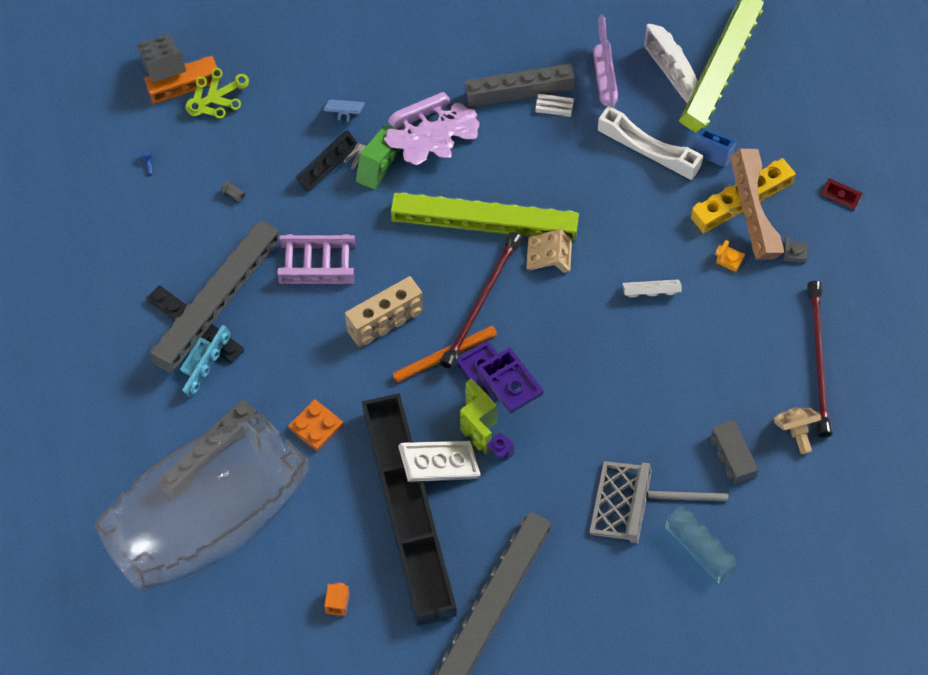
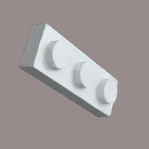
[623,280,682,297]

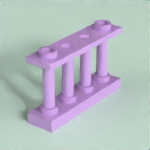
[278,234,356,284]

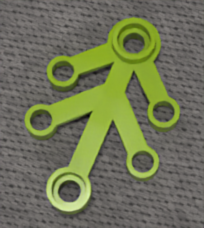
[186,68,249,119]

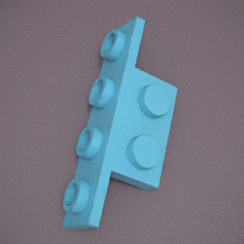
[180,325,230,398]

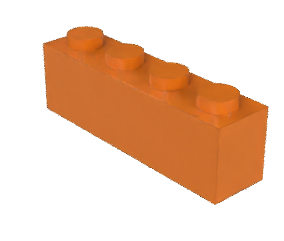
[144,56,221,104]

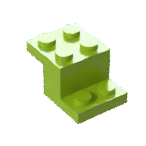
[460,378,497,454]

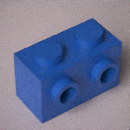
[693,128,736,167]

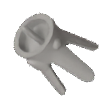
[344,144,366,170]

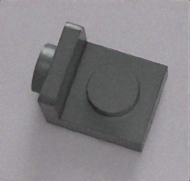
[782,236,807,263]

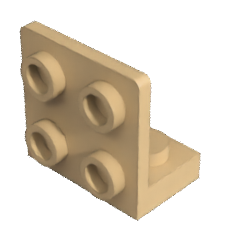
[527,229,572,273]

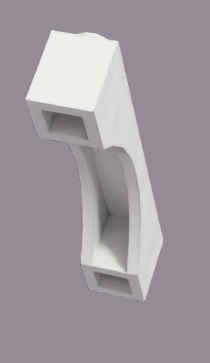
[598,106,703,180]

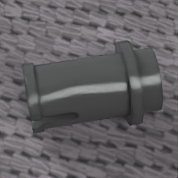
[221,181,246,202]

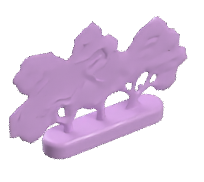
[593,14,618,108]
[384,92,479,165]

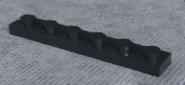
[147,285,244,364]

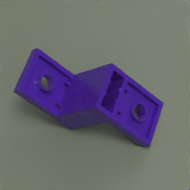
[456,340,544,414]

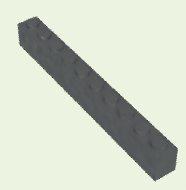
[150,220,279,373]
[434,512,552,675]

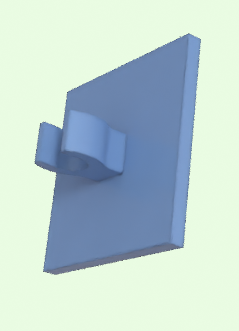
[324,99,365,121]

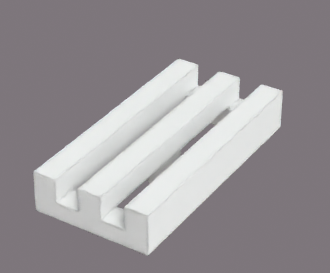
[535,94,574,117]

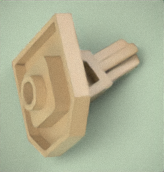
[774,408,821,454]

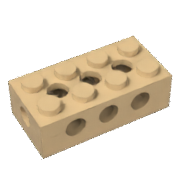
[345,276,423,347]

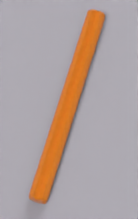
[393,326,497,383]

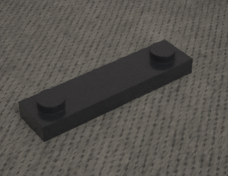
[295,131,358,191]

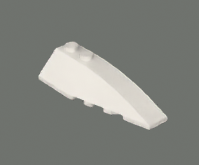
[644,24,698,103]

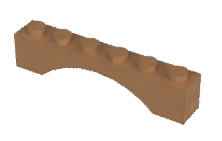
[730,149,785,260]

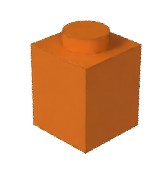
[324,582,350,616]

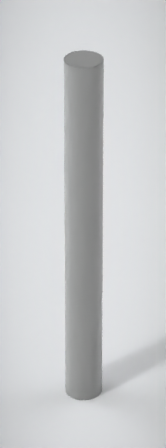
[648,491,728,502]

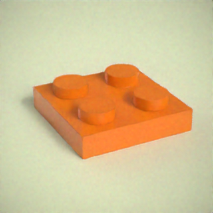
[288,399,344,452]

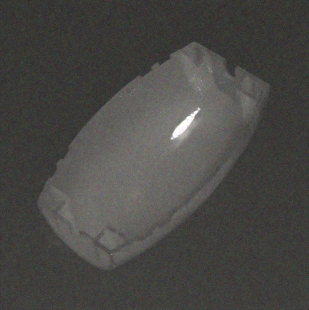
[94,413,310,591]

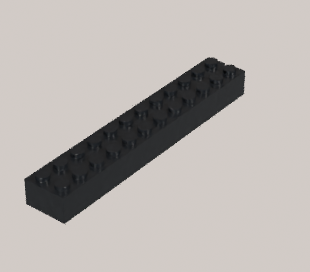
[362,393,457,626]

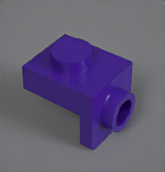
[487,432,514,459]

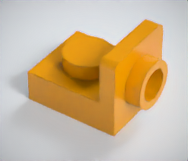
[715,240,745,272]

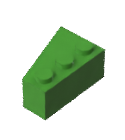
[356,124,402,190]

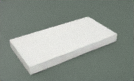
[398,441,481,482]

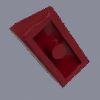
[821,178,863,210]

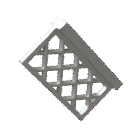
[589,461,652,544]

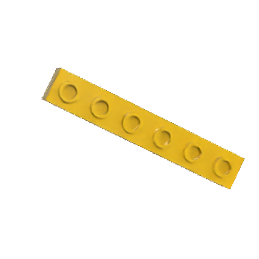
[691,158,796,234]

